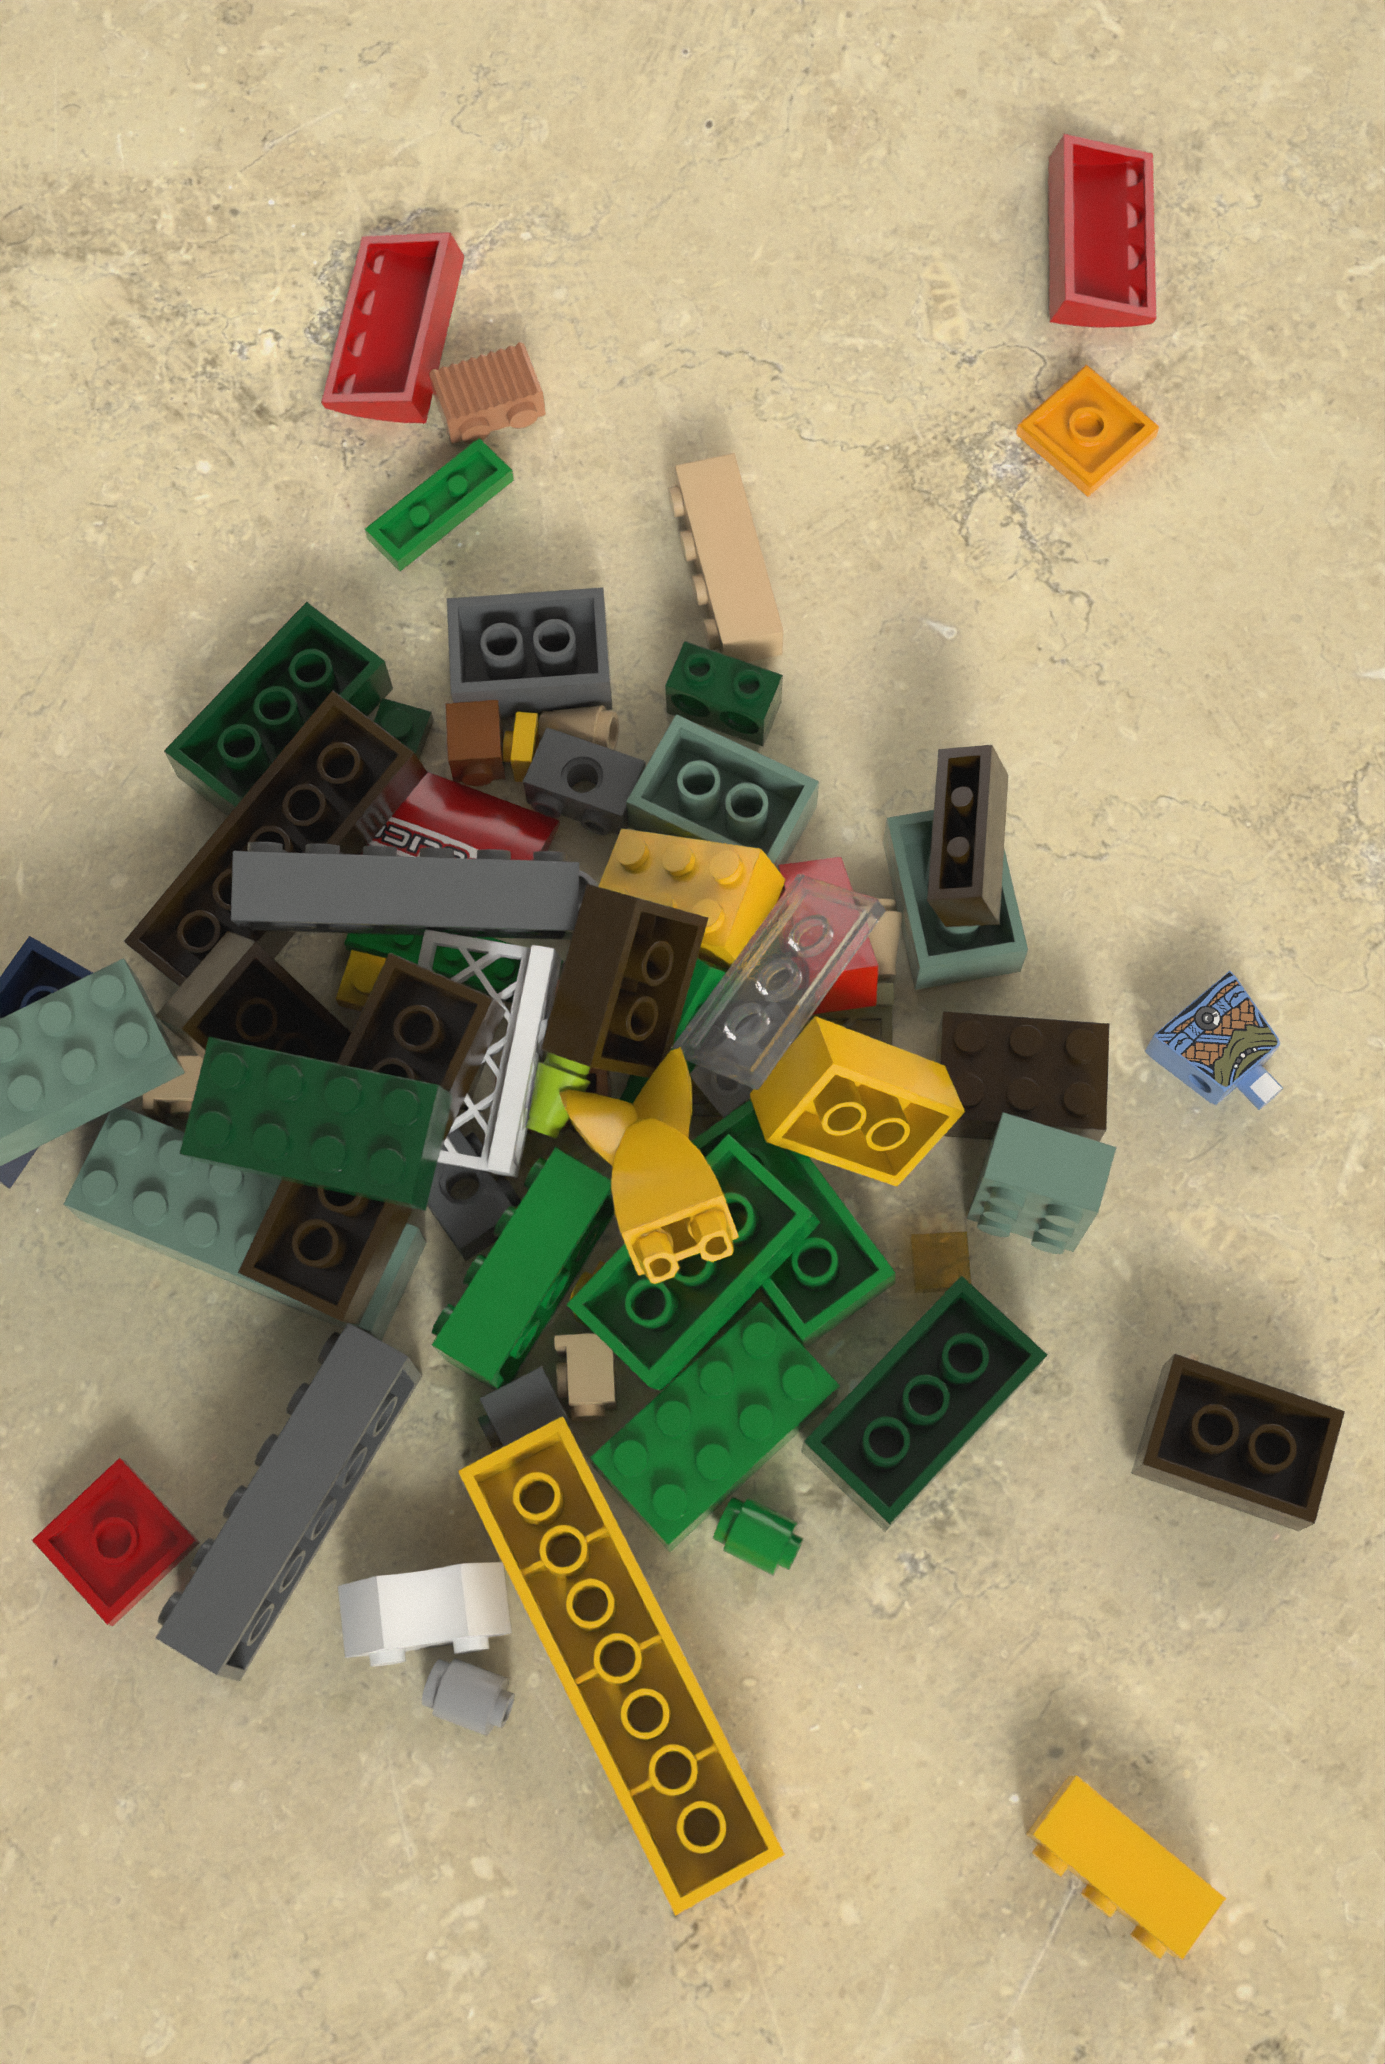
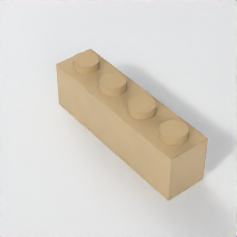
[668,453,784,662]

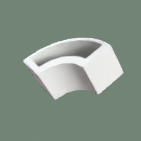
[338,1562,512,1667]

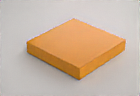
[1016,365,1159,497]

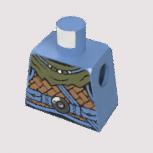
[1145,971,1283,1110]

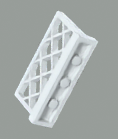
[418,929,562,1178]

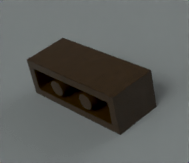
[927,745,1009,927]

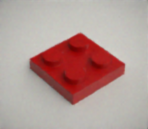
[32,1458,200,1626]

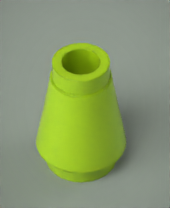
[525,1052,591,1139]

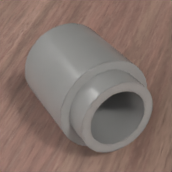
[422,1658,515,1736]

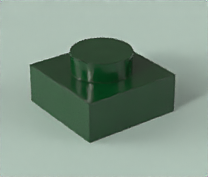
[373,698,434,759]

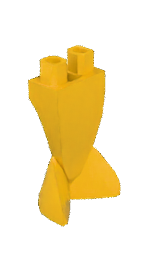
[559,1047,739,1284]

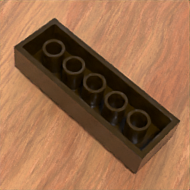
[124,691,428,987]
[238,952,506,1325]

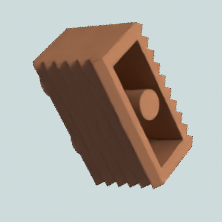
[429,342,546,444]

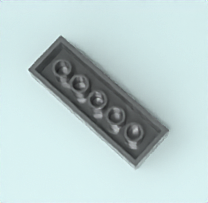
[231,842,579,940]
[155,1323,422,1681]

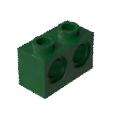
[665,641,783,746]

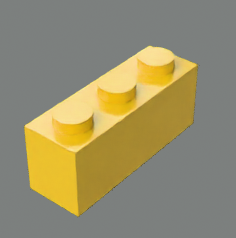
[1026,1775,1226,1960]

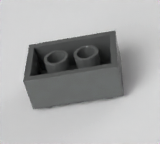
[447,587,613,718]

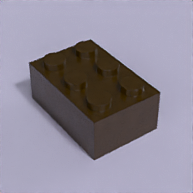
[541,884,709,1078]
[155,931,351,1064]
[936,1011,1110,1142]
[1131,1354,1345,1531]

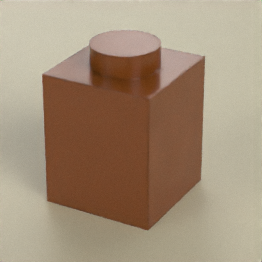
[445,700,506,786]

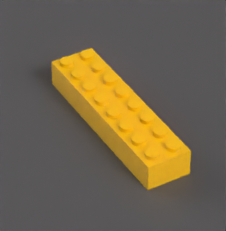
[458,1416,785,1916]

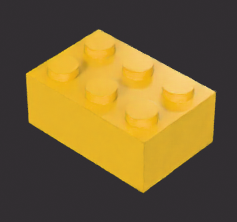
[598,828,786,976]
[749,1016,965,1187]

